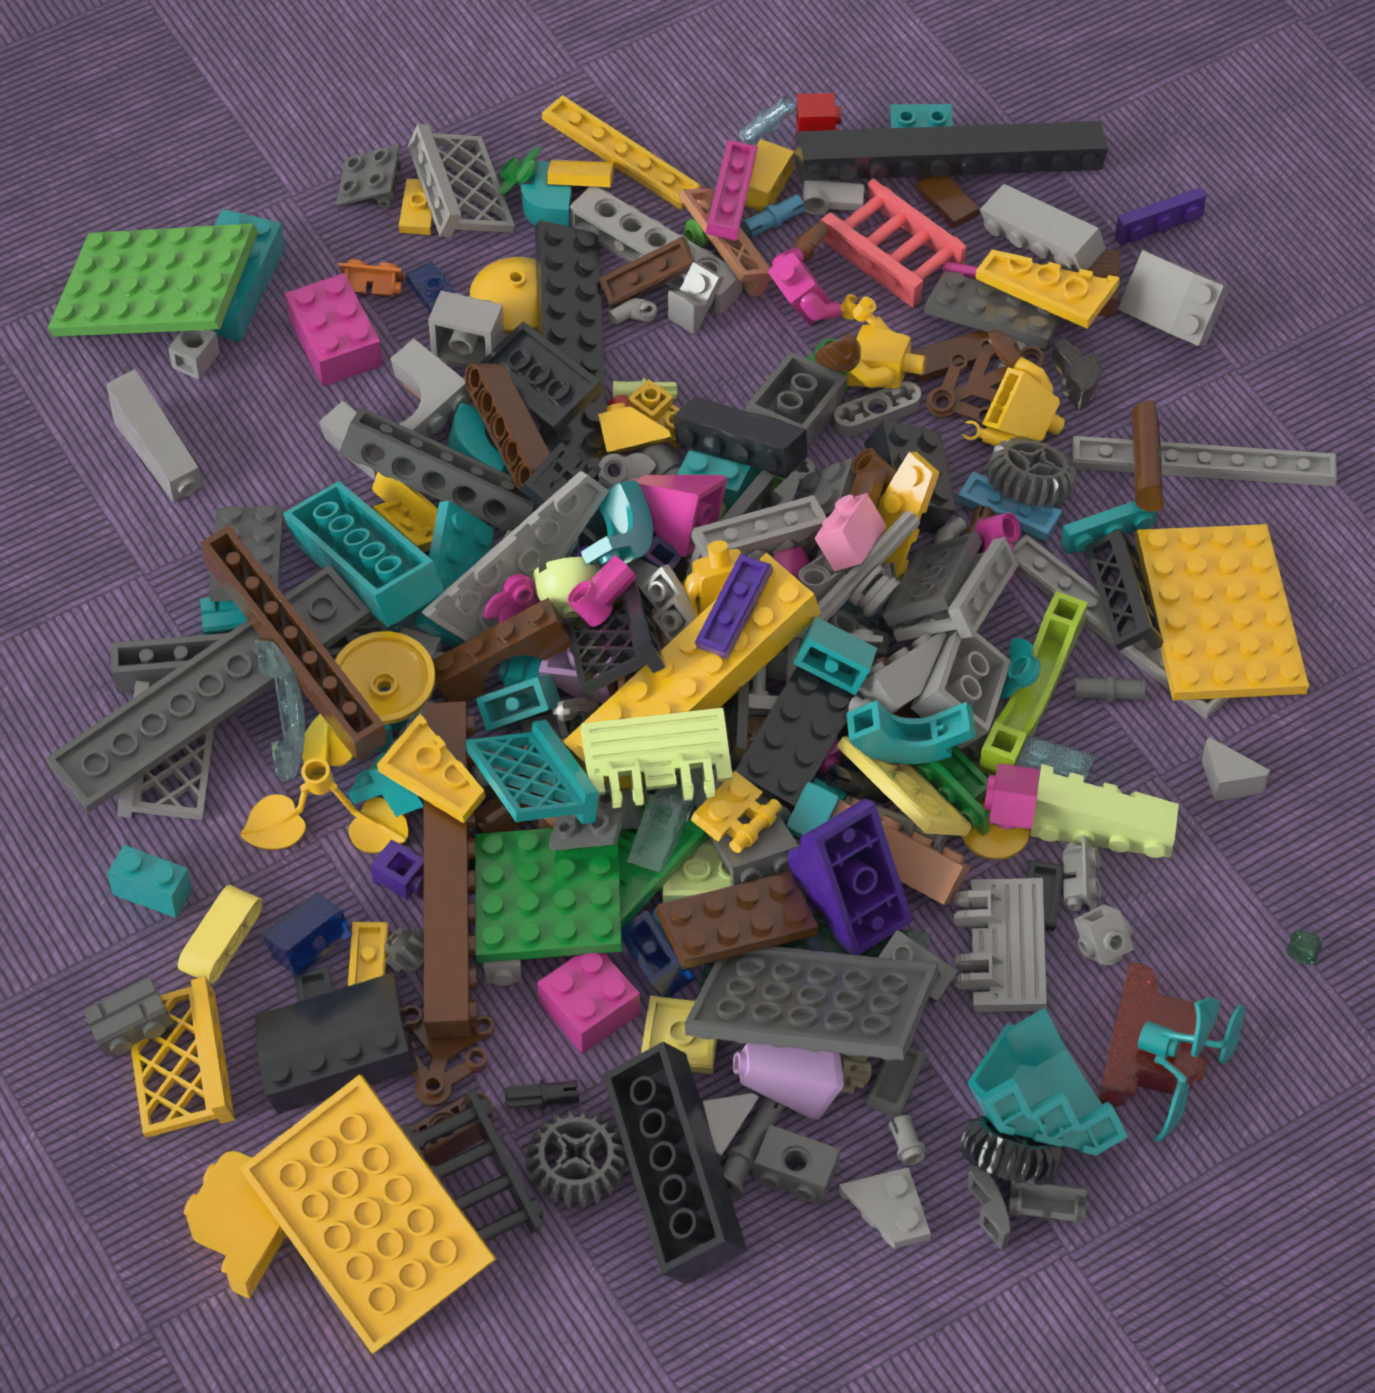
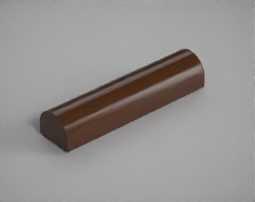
[1131,400,1164,512]

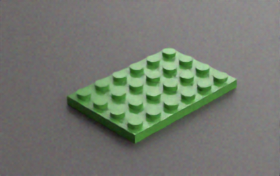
[48,223,258,337]

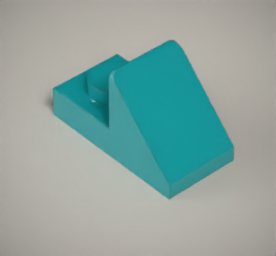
[786,778,847,839]

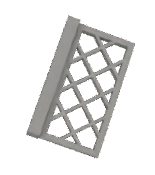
[408,124,515,237]
[683,495,827,584]
[893,537,1018,642]
[117,681,214,820]

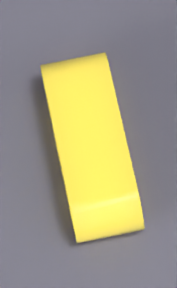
[178,885,263,984]

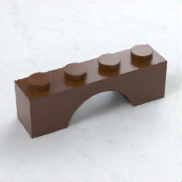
[432,597,571,702]

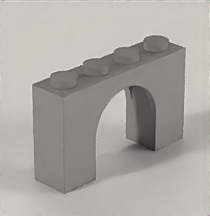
[319,338,472,481]

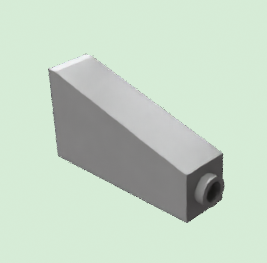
[106,369,202,502]

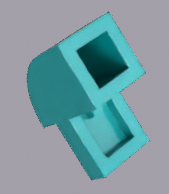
[521,161,572,227]
[347,752,424,817]

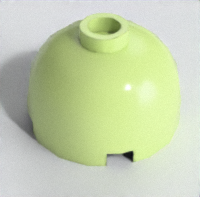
[533,557,601,618]

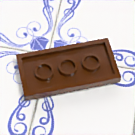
[656,872,818,969]

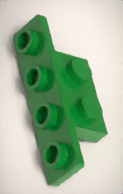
[913,745,990,836]

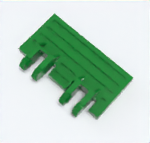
[619,796,707,929]

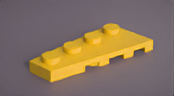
[976,250,1120,329]

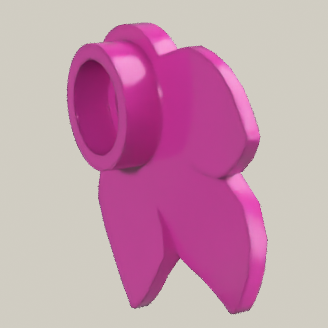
[483,574,541,624]

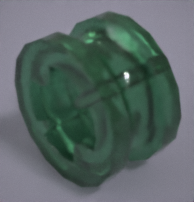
[1286,930,1322,964]

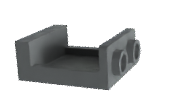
[707,794,798,886]

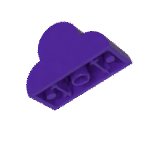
[788,799,913,955]

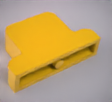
[184,1151,287,1299]

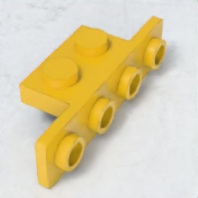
[372,472,438,553]

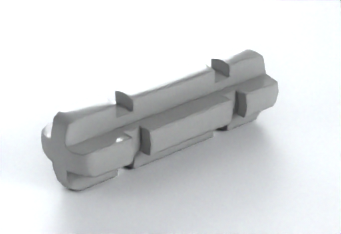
[553,695,598,722]

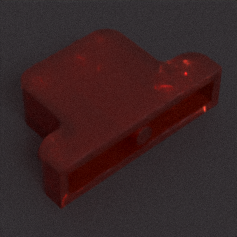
[1099,961,1213,1108]

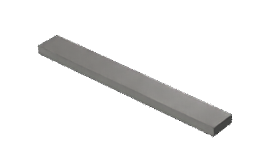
[1072,436,1337,487]
[1013,534,1229,720]

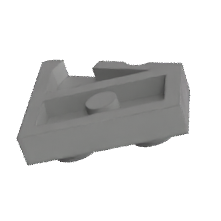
[839,1167,931,1249]

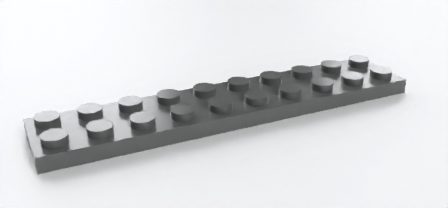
[45,565,372,813]

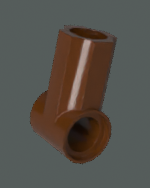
[850,448,896,509]

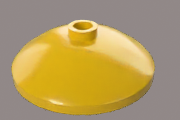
[470,257,538,334]
[335,631,435,725]

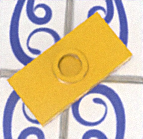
[399,178,433,235]

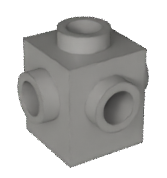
[1073,904,1134,965]

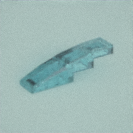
[627,768,703,873]

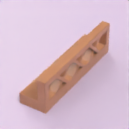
[679,188,771,297]

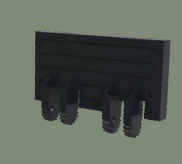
[520,442,658,566]

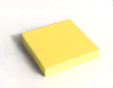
[641,995,718,1074]

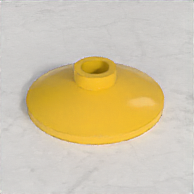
[961,799,1030,860]

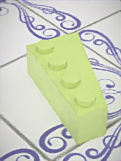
[1030,764,1179,858]

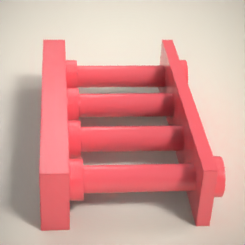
[821,179,966,308]

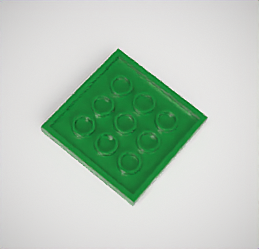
[475,828,622,963]

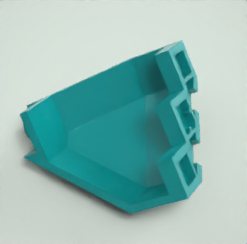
[967,1008,1128,1156]

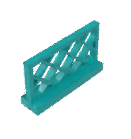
[465,720,599,824]

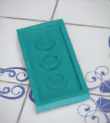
[415,500,494,648]

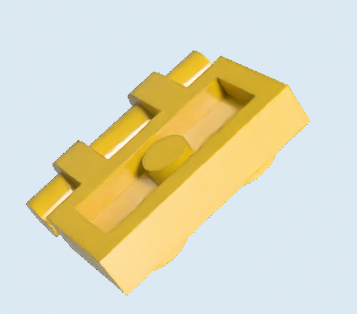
[691,771,782,853]

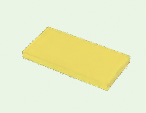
[837,736,972,836]

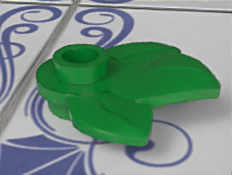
[498,146,541,195]

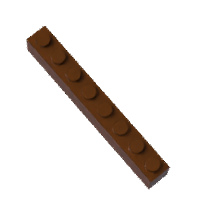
[200,525,387,762]

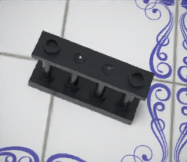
[400,1090,543,1242]

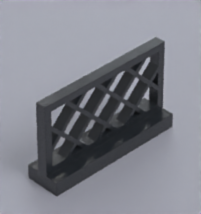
[567,579,665,697]

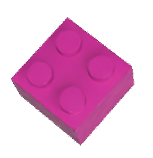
[537,953,640,1054]

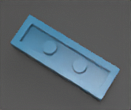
[957,472,1062,542]

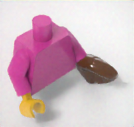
[768,221,857,327]

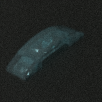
[255,638,305,780]

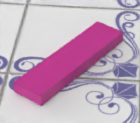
[705,140,758,241]

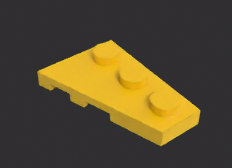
[377,714,485,823]

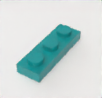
[1060,501,1158,555]

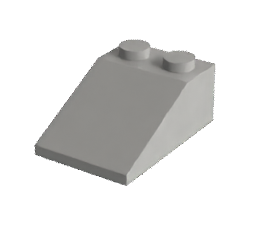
[1118,250,1231,346]

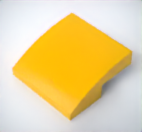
[547,159,615,187]

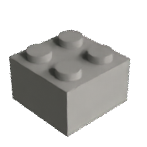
[428,291,505,368]

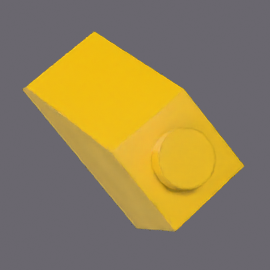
[598,403,675,454]

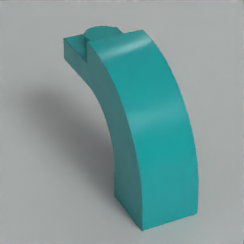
[447,402,511,476]
[581,480,653,566]
[846,700,977,764]

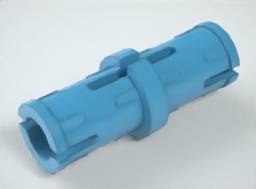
[741,194,805,239]

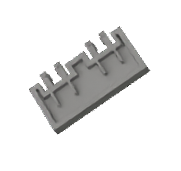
[954,878,1047,1012]

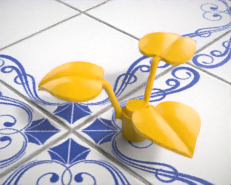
[240,714,409,854]

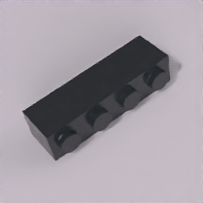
[673,396,808,477]

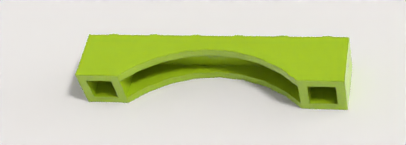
[979,591,1088,775]

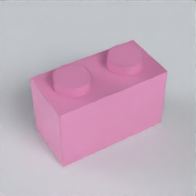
[814,493,886,571]

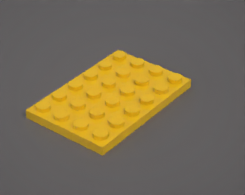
[1135,524,1309,701]
[239,1075,497,1354]

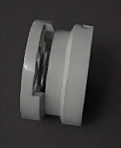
[849,565,901,619]

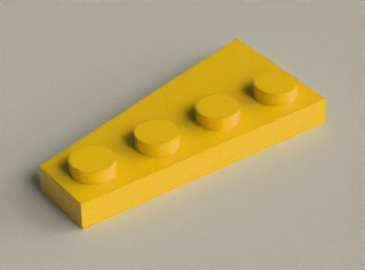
[872,452,940,586]

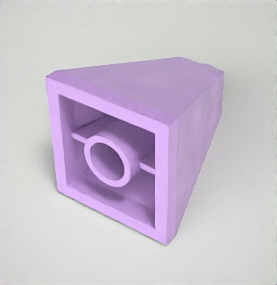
[733,1043,844,1120]

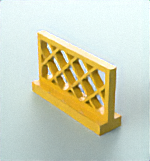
[131,976,235,1138]

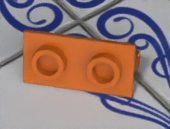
[338,260,405,297]

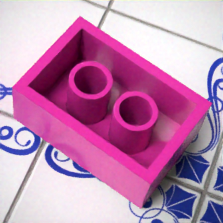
[284,273,383,386]

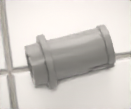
[888,1115,926,1166]

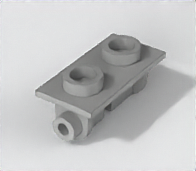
[1063,835,1101,911]

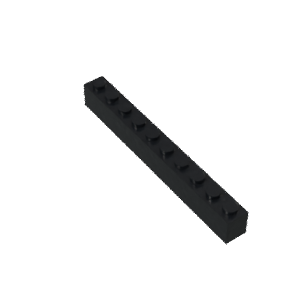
[794,121,1108,181]

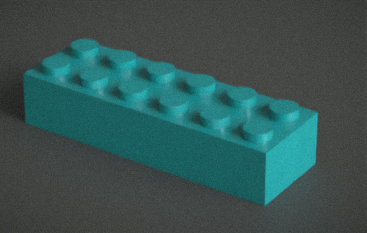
[283,481,445,628]

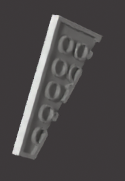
[421,471,609,641]

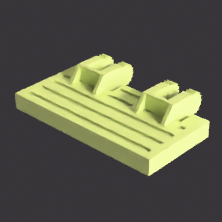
[580,708,733,808]

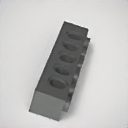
[339,407,537,533]

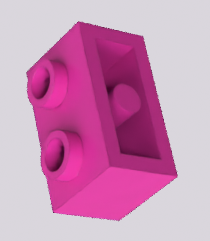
[984,763,1040,829]

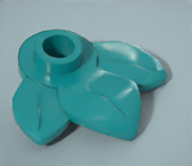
[999,638,1041,700]

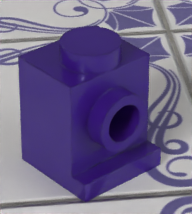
[370,839,424,899]

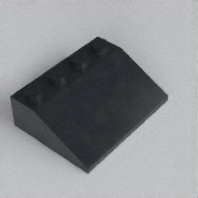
[255,972,419,1114]

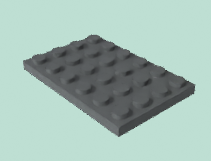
[684,946,938,1060]

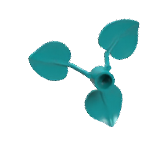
[1137,997,1245,1142]

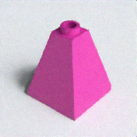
[630,475,727,557]

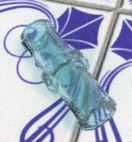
[739,95,797,145]

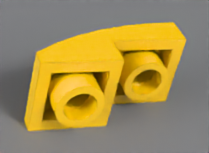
[627,379,681,449]

